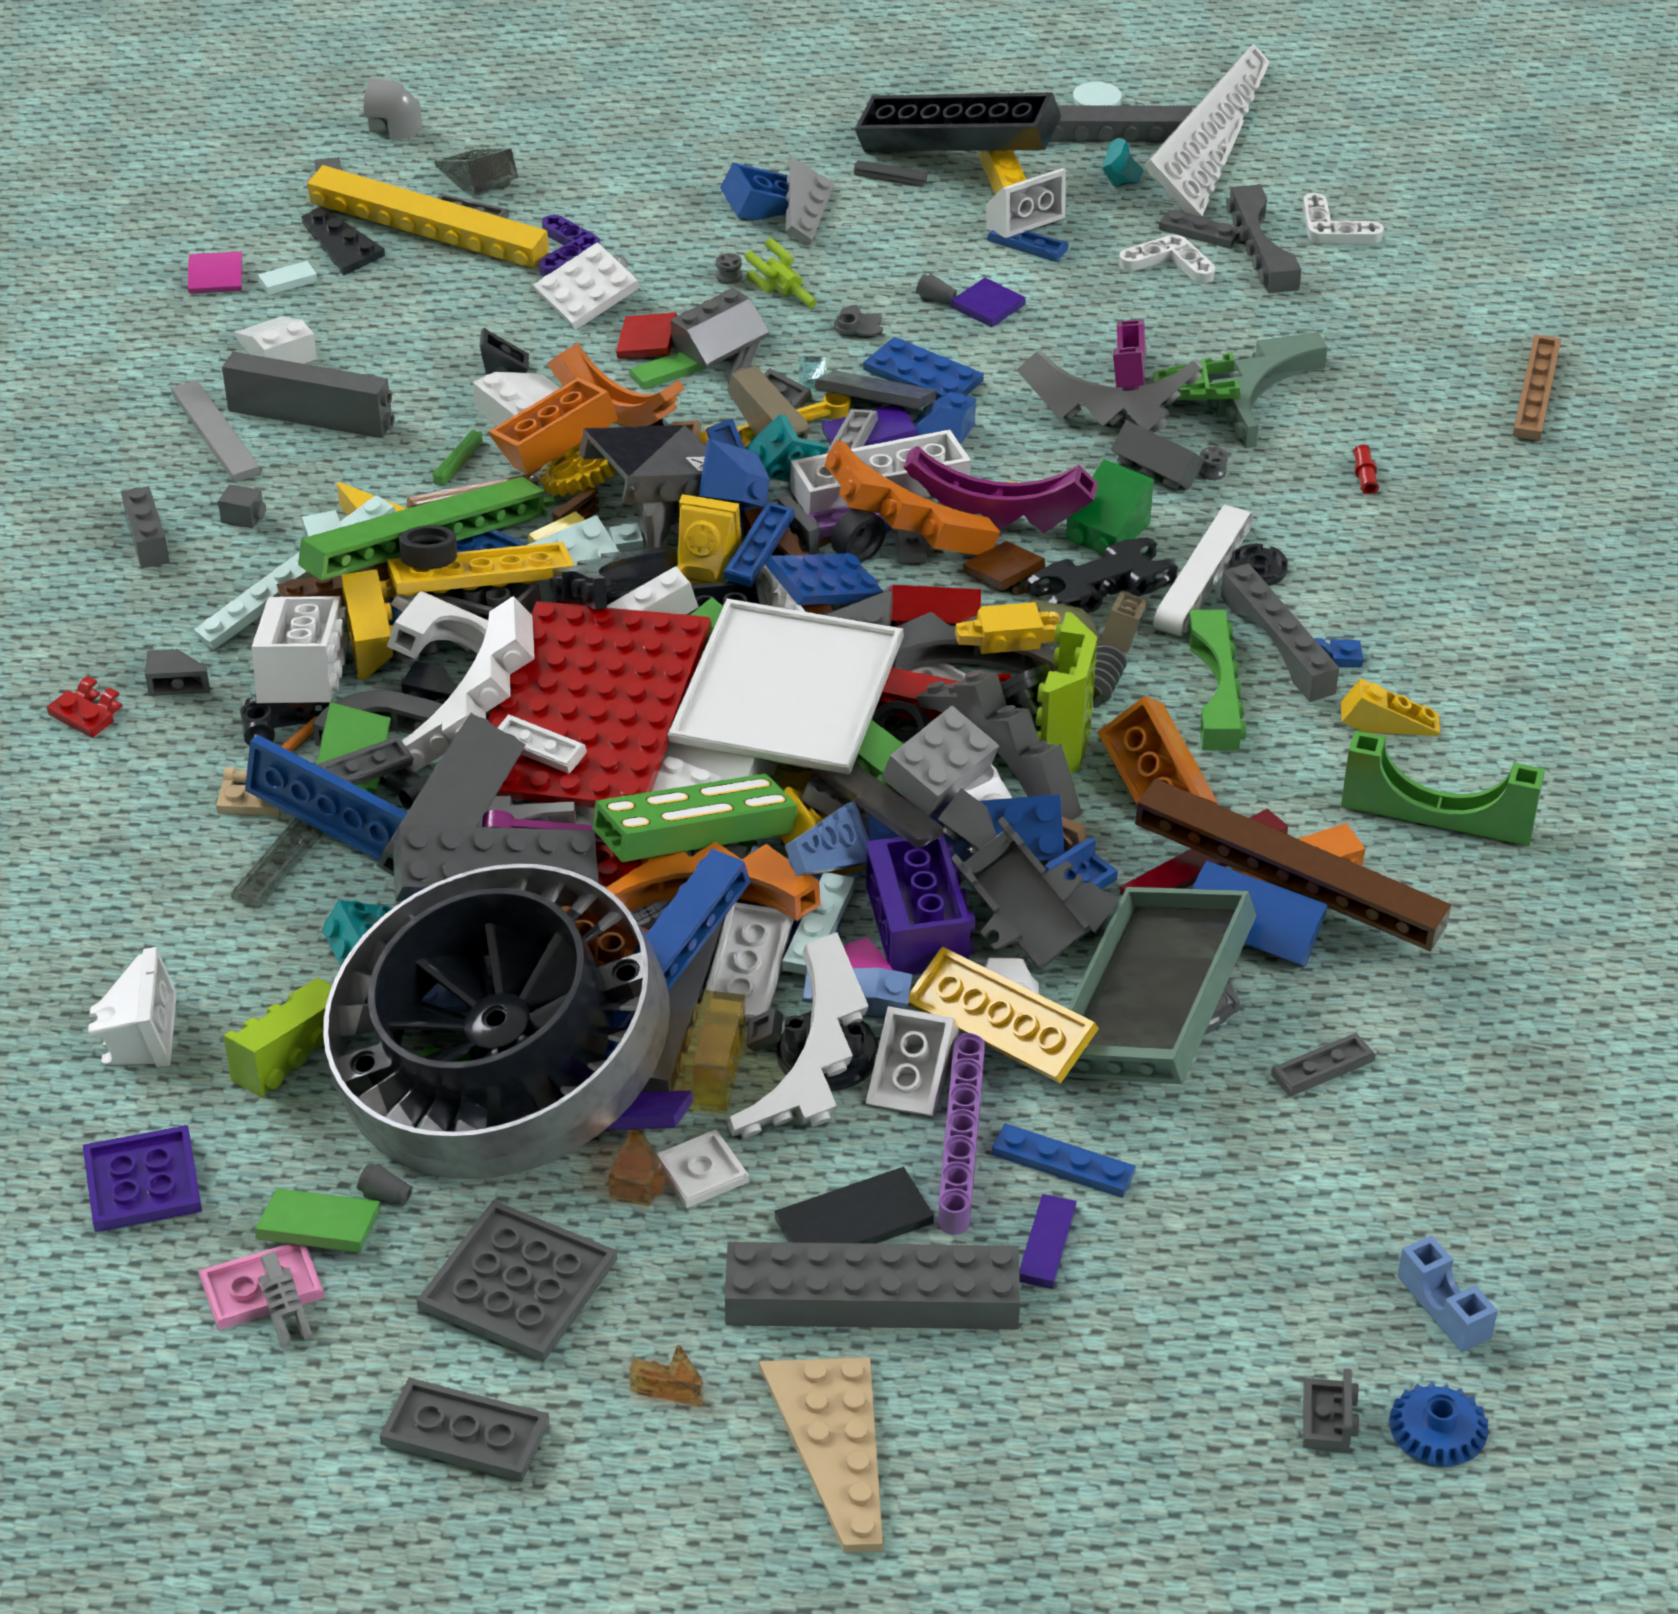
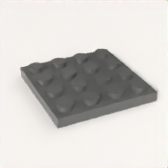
[417,1200,618,1362]

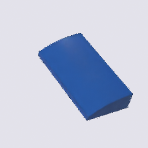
[1183,861,1329,966]

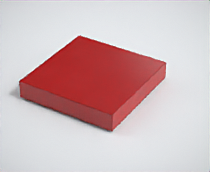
[616,312,678,359]

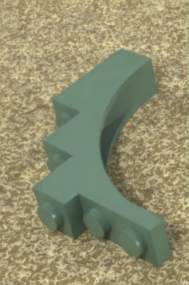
[1207,332,1328,448]

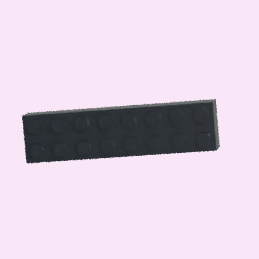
[855,92,1061,152]

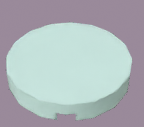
[1073,82,1121,105]

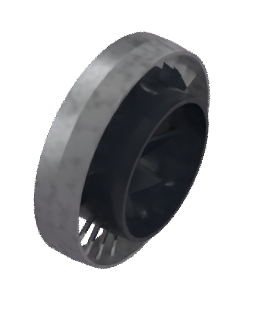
[323,864,670,1179]

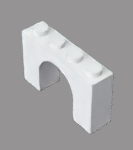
[387,591,488,659]

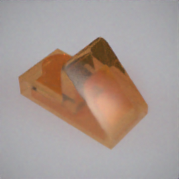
[629,1345,704,1407]

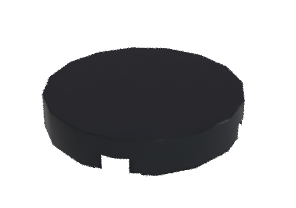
[1229,543,1288,586]

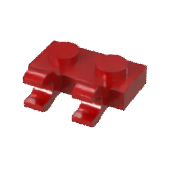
[46,676,123,738]

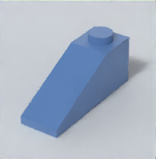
[802,968,912,1018]

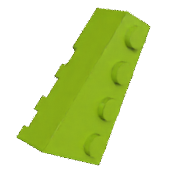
[223,977,332,1098]

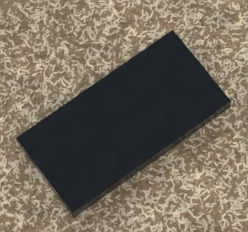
[775,1166,934,1244]

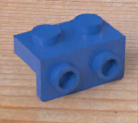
[1045,837,1118,889]

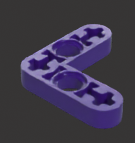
[539,215,601,277]

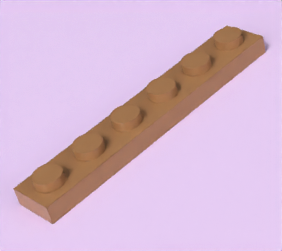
[1513,334,1561,441]

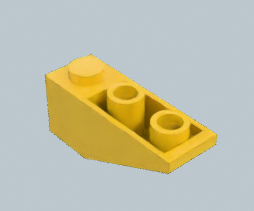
[1340,678,1440,736]

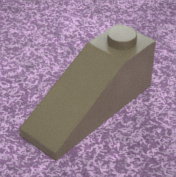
[1100,591,1149,653]

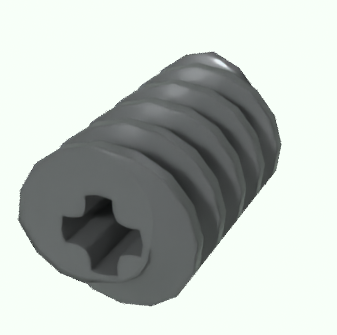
[1093,645,1127,708]

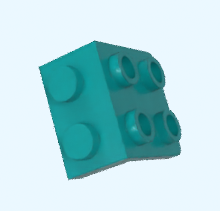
[745,414,828,482]
[322,900,393,966]

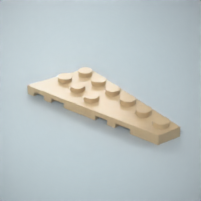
[759,1357,883,1553]

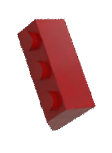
[886,584,981,627]

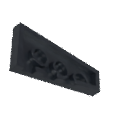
[301,207,385,276]

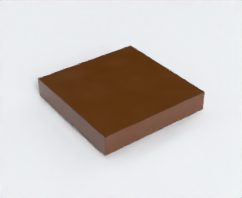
[963,541,1046,591]

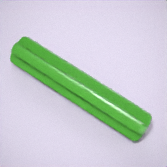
[432,429,483,486]

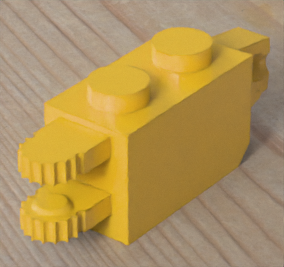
[955,602,1060,654]

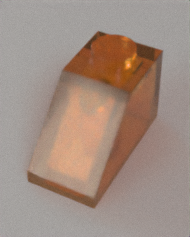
[609,1129,665,1207]

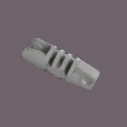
[258,1251,313,1348]

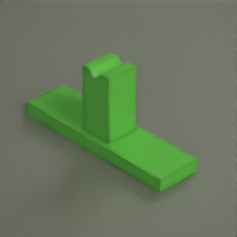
[542,497,557,517]

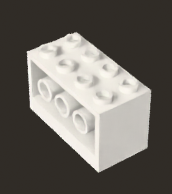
[252,596,349,703]

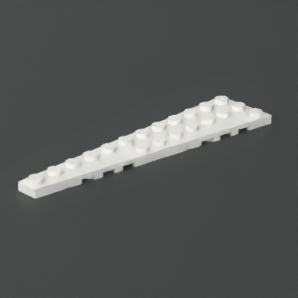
[1144,44,1270,217]

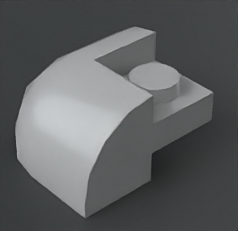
[363,79,422,139]

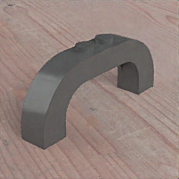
[313,690,443,747]

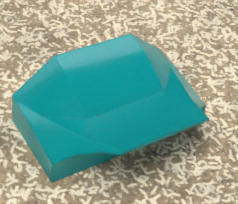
[1102,138,1143,187]

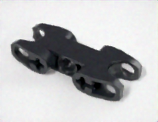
[1027,537,1178,614]

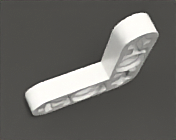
[1303,193,1384,244]
[1119,235,1215,283]

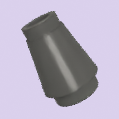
[916,274,957,305]
[357,1164,413,1206]

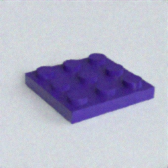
[83,1125,202,1232]

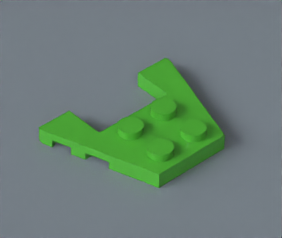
[1153,352,1241,401]

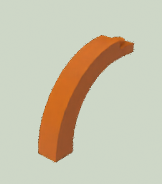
[547,343,685,427]

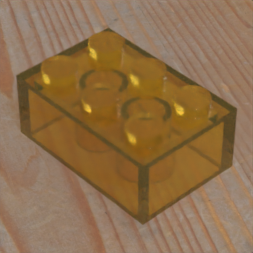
[680,990,746,1115]

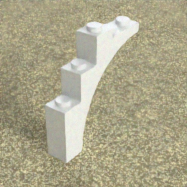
[402,596,534,772]
[727,932,869,1138]

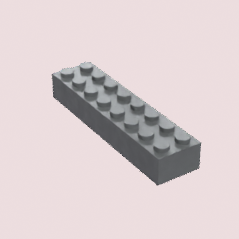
[725,1242,1020,1330]

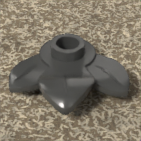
[834,305,883,337]

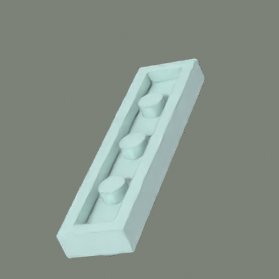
[782,872,855,975]

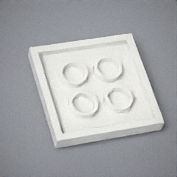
[533,242,640,329]

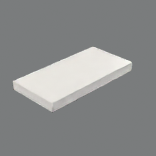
[700,902,794,1023]

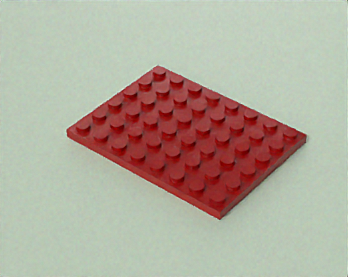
[488,601,712,808]

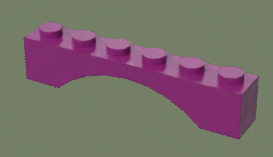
[1113,319,1147,391]

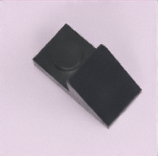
[480,328,529,375]

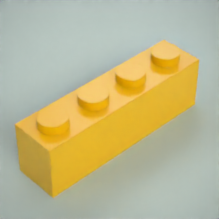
[979,150,1027,195]

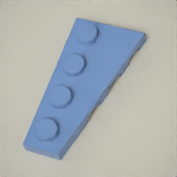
[785,800,869,877]

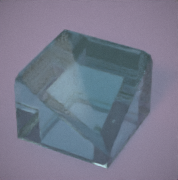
[799,356,826,388]

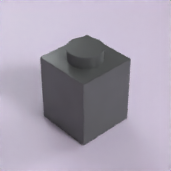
[218,484,266,528]

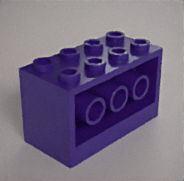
[866,831,975,975]

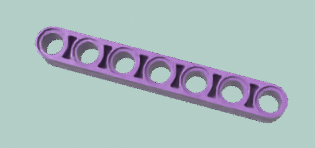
[938,1033,985,1235]

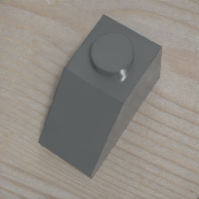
[145,649,210,696]

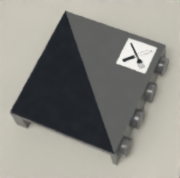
[579,425,706,503]

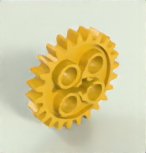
[539,442,617,496]

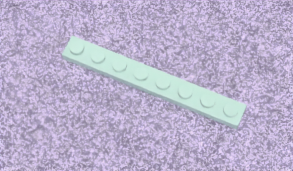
[194,495,396,650]

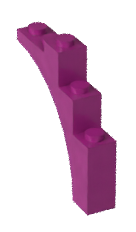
[904,446,1098,534]

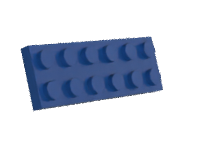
[245,735,407,861]
[867,794,1065,866]

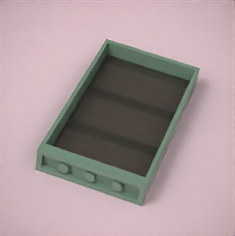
[1066,887,1257,1084]

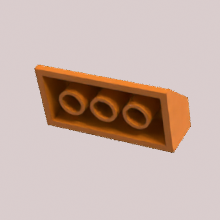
[488,377,618,475]
[1097,696,1218,833]

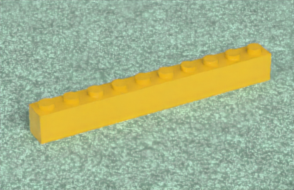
[307,165,549,268]

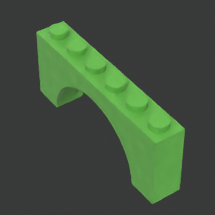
[1341,730,1545,846]

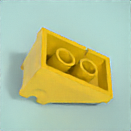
[677,494,742,585]

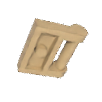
[216,767,281,816]

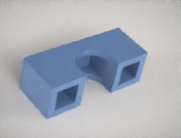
[1397,1235,1498,1352]

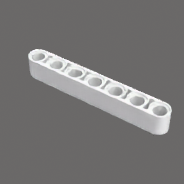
[1153,505,1253,637]

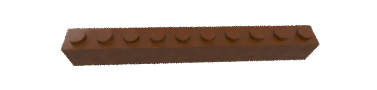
[1135,779,1452,952]

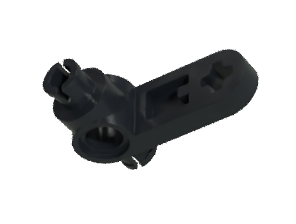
[240,695,333,746]

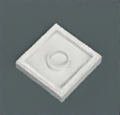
[654,1129,749,1208]

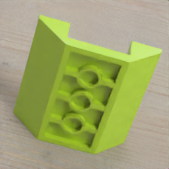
[1036,612,1097,774]

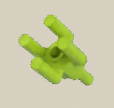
[744,238,817,308]

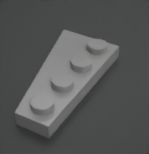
[786,157,834,245]

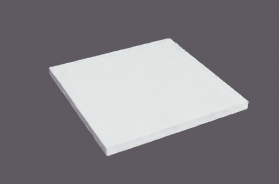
[668,599,904,775]

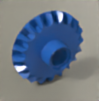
[1389,1381,1489,1466]

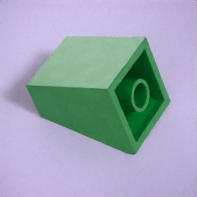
[1066,459,1154,554]

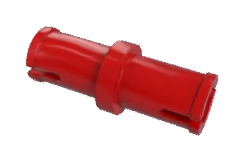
[1353,444,1379,494]

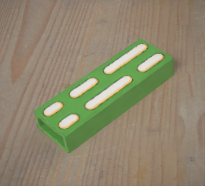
[592,773,797,862]

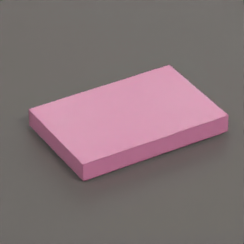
[198,1244,324,1330]

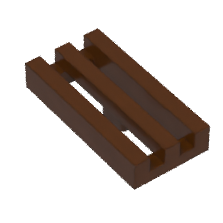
[552,486,599,522]

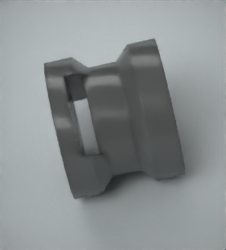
[716,253,742,284]
[1199,447,1228,480]

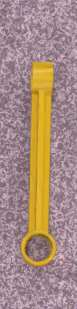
[698,392,851,444]

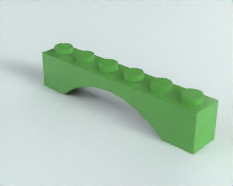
[1188,610,1246,751]

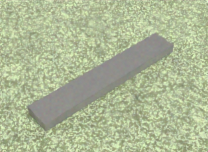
[171,380,260,483]

